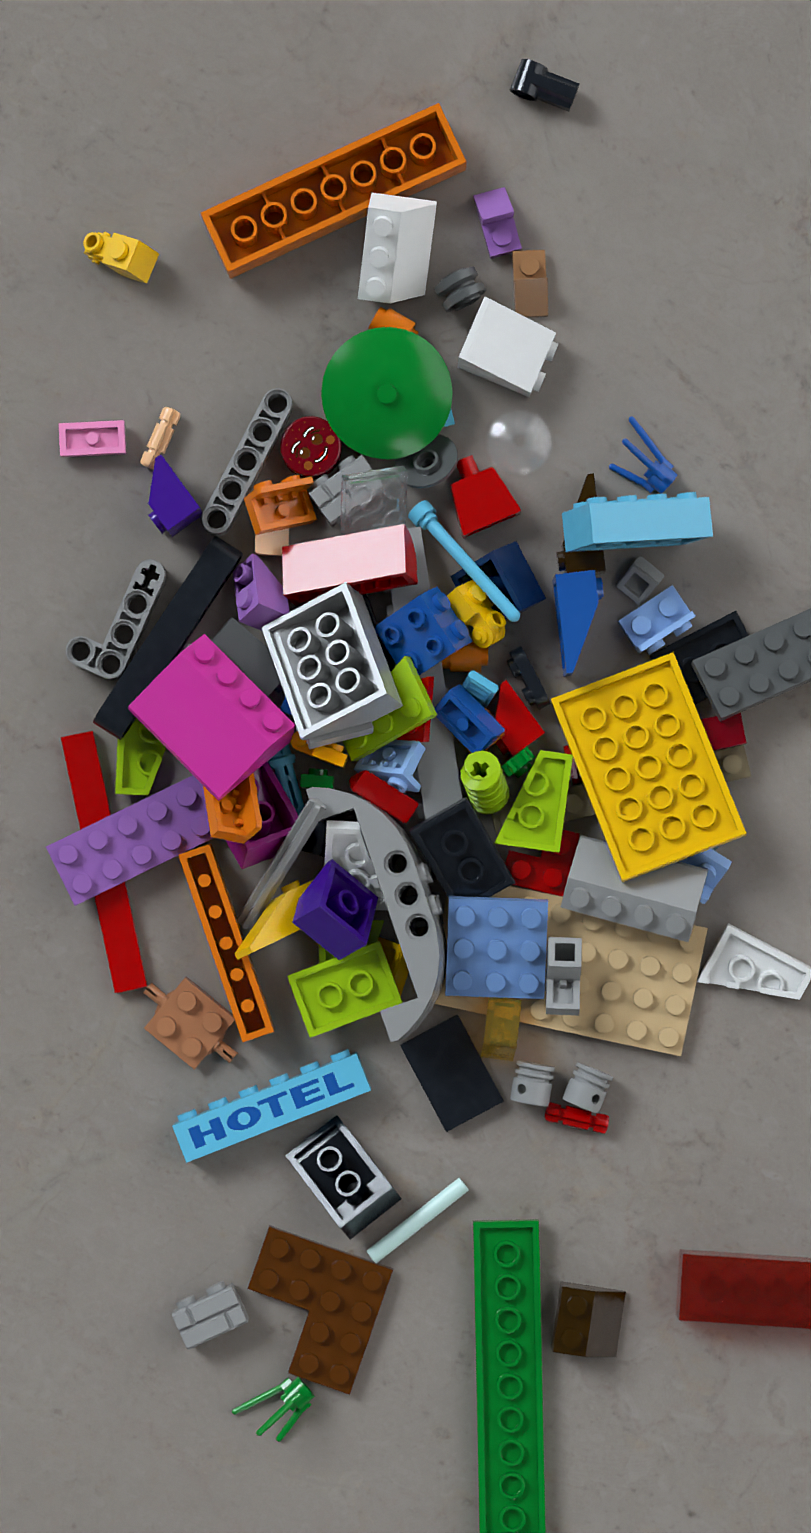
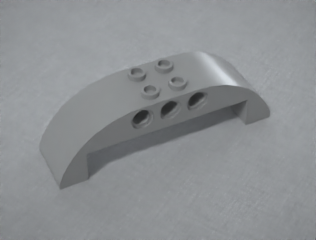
[306,787,447,1042]

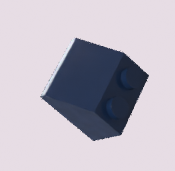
[450,541,546,621]

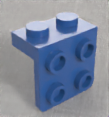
[375,586,473,676]

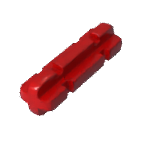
[544,1102,609,1134]

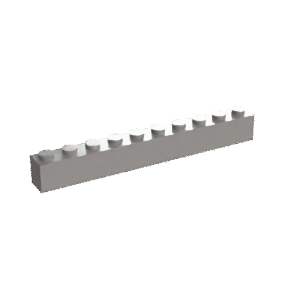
[384,527,462,820]

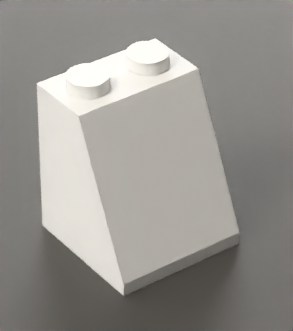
[458,297,559,397]

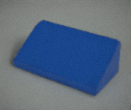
[434,685,505,753]

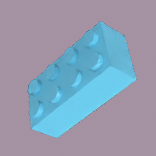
[562,492,713,552]

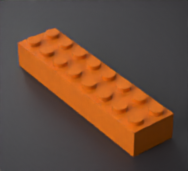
[201,103,467,279]

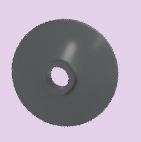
[394,434,458,488]

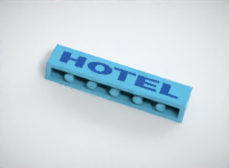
[172,1049,371,1163]

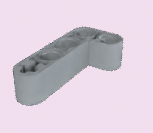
[65,559,167,681]

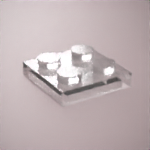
[341,466,408,535]

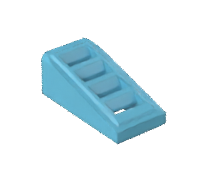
[462,670,499,708]

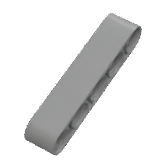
[202,388,293,537]

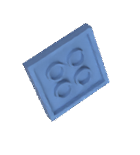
[445,896,548,999]

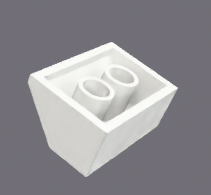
[358,193,437,303]

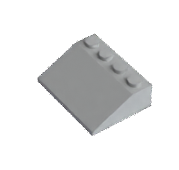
[261,582,403,740]

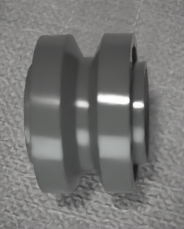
[434,267,486,312]

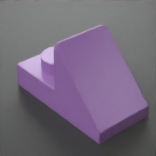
[473,187,522,259]

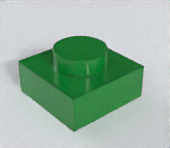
[300,768,334,789]

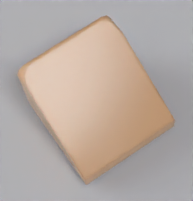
[255,528,289,556]

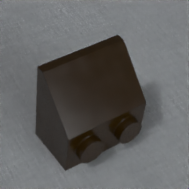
[551,1281,626,1357]

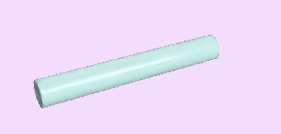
[366,1178,469,1264]

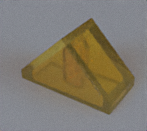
[481,997,521,1061]

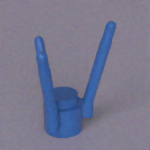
[609,416,678,494]

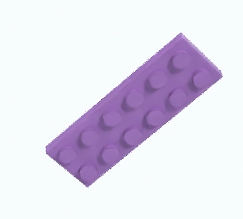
[46,775,214,906]

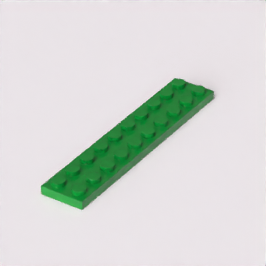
[473,1219,546,1533]

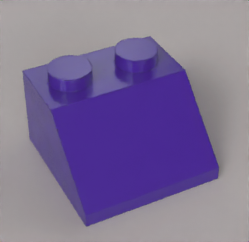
[148,454,203,537]
[292,859,379,960]

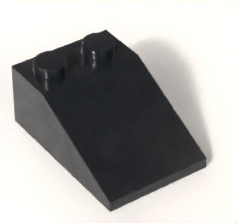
[285,1115,402,1240]

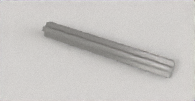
[237,798,326,929]

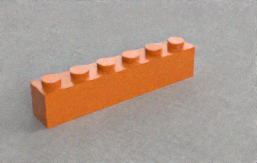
[178,844,276,1042]

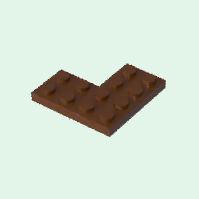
[248,1225,393,1395]

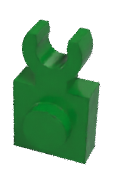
[501,747,535,778]

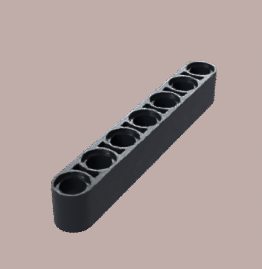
[93,536,243,740]

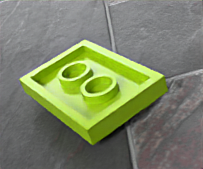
[287,941,403,1038]

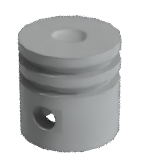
[510,1060,555,1106]
[562,1062,613,1114]

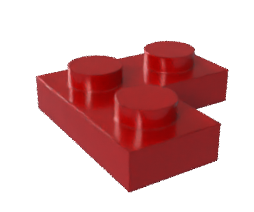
[505,830,580,897]

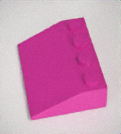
[128,634,296,801]

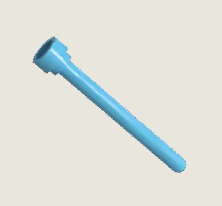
[408,500,520,622]

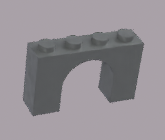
[211,617,283,697]

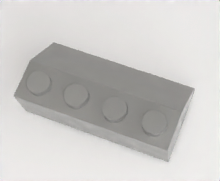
[561,835,708,942]

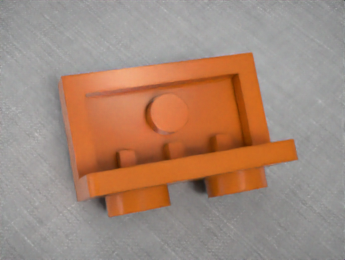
[244,475,317,535]
[203,773,262,844]

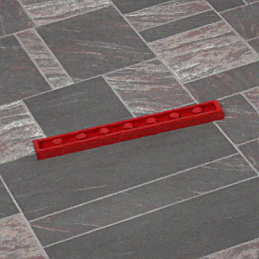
[61,731,148,993]

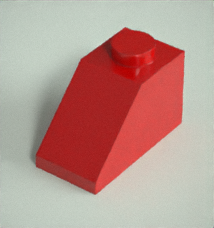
[495,680,545,757]

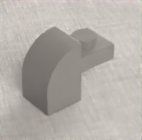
[545,937,582,1016]

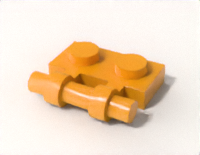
[291,731,349,769]

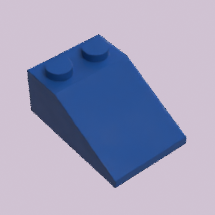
[552,570,604,677]

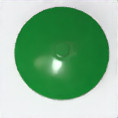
[321,327,453,459]

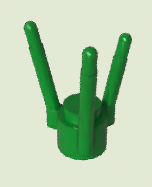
[232,1377,315,1442]

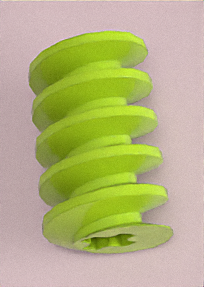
[461,751,509,815]

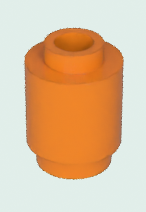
[368,307,419,335]
[442,640,488,672]

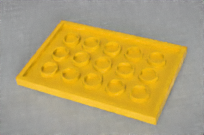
[551,652,746,882]

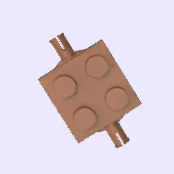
[143,977,238,1070]

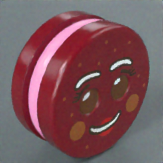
[281,416,342,479]

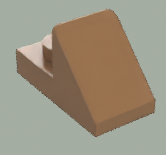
[512,250,548,318]

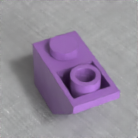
[233,553,289,631]

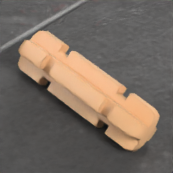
[140,407,181,470]

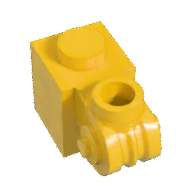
[83,232,159,284]
[447,580,506,648]

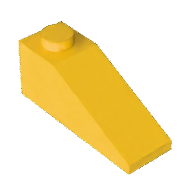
[235,880,313,960]

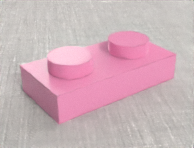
[59,420,126,457]

